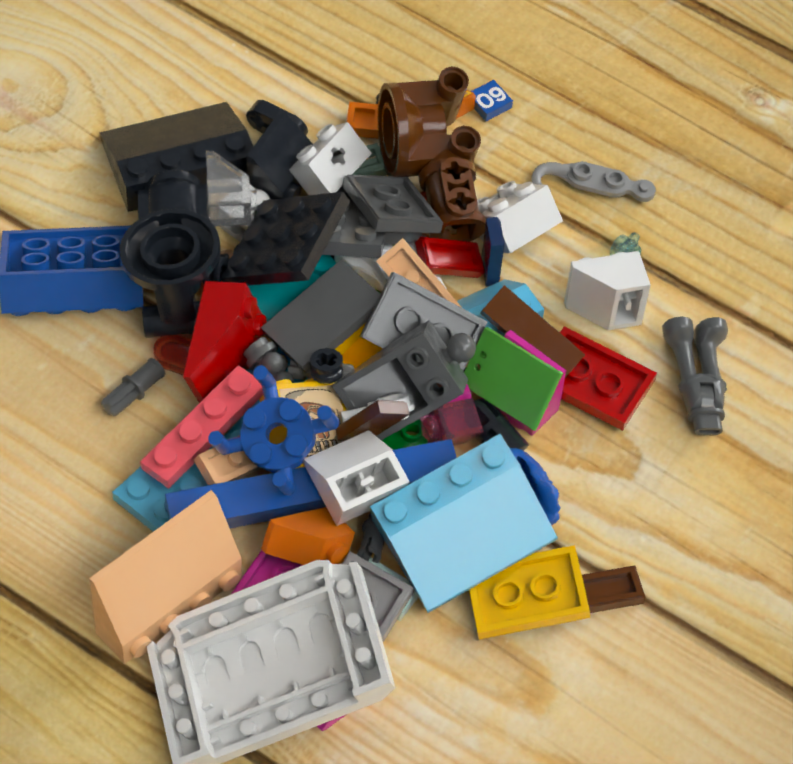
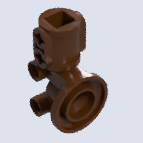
[377,66,486,242]

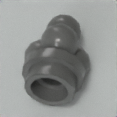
[243,337,294,383]

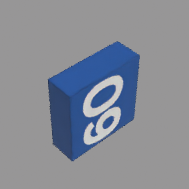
[471,80,513,121]

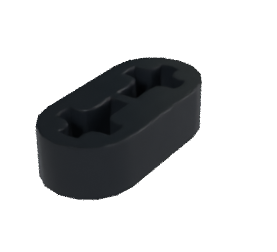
[246,100,308,135]

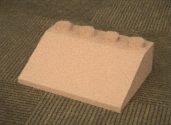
[89,490,242,664]

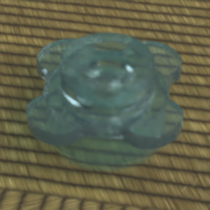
[610,232,641,255]

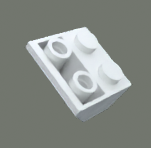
[477,181,563,253]
[564,251,651,330]
[303,430,410,526]

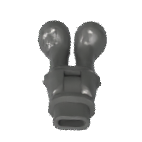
[662,316,728,435]

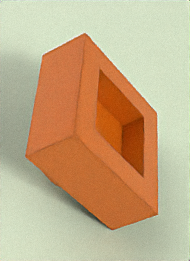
[347,101,379,139]

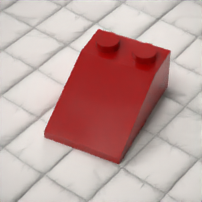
[183,281,267,403]

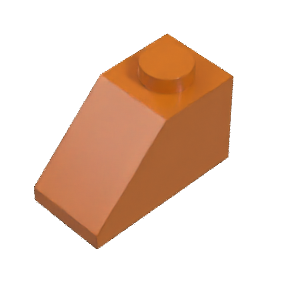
[261,507,355,565]

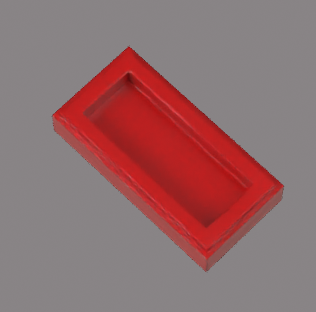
[415,237,485,278]

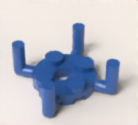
[208,365,339,496]

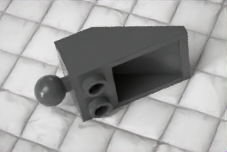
[332,320,476,440]

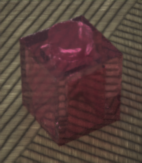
[420,398,483,446]

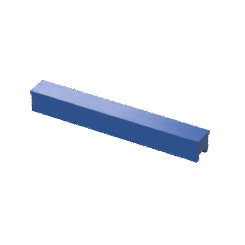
[164,439,457,529]

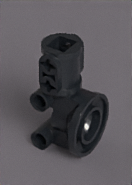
[120,170,221,338]

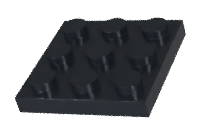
[221,192,350,286]

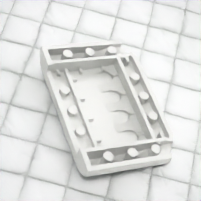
[147,560,396,764]

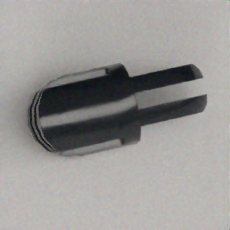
[463,399,529,450]

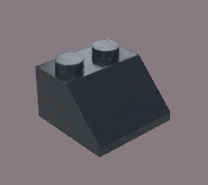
[247,110,313,199]

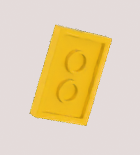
[469,545,591,640]

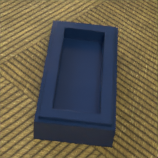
[481,217,505,287]

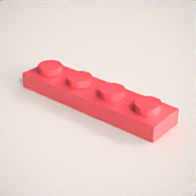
[140,365,263,489]

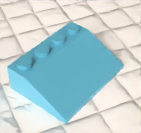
[370,434,558,613]

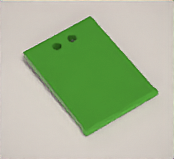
[464,327,563,431]

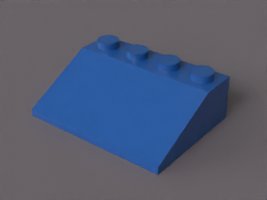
[0,225,143,316]

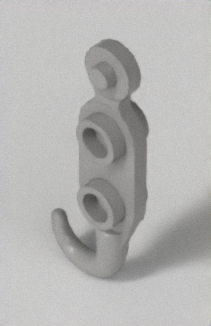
[532,161,656,202]

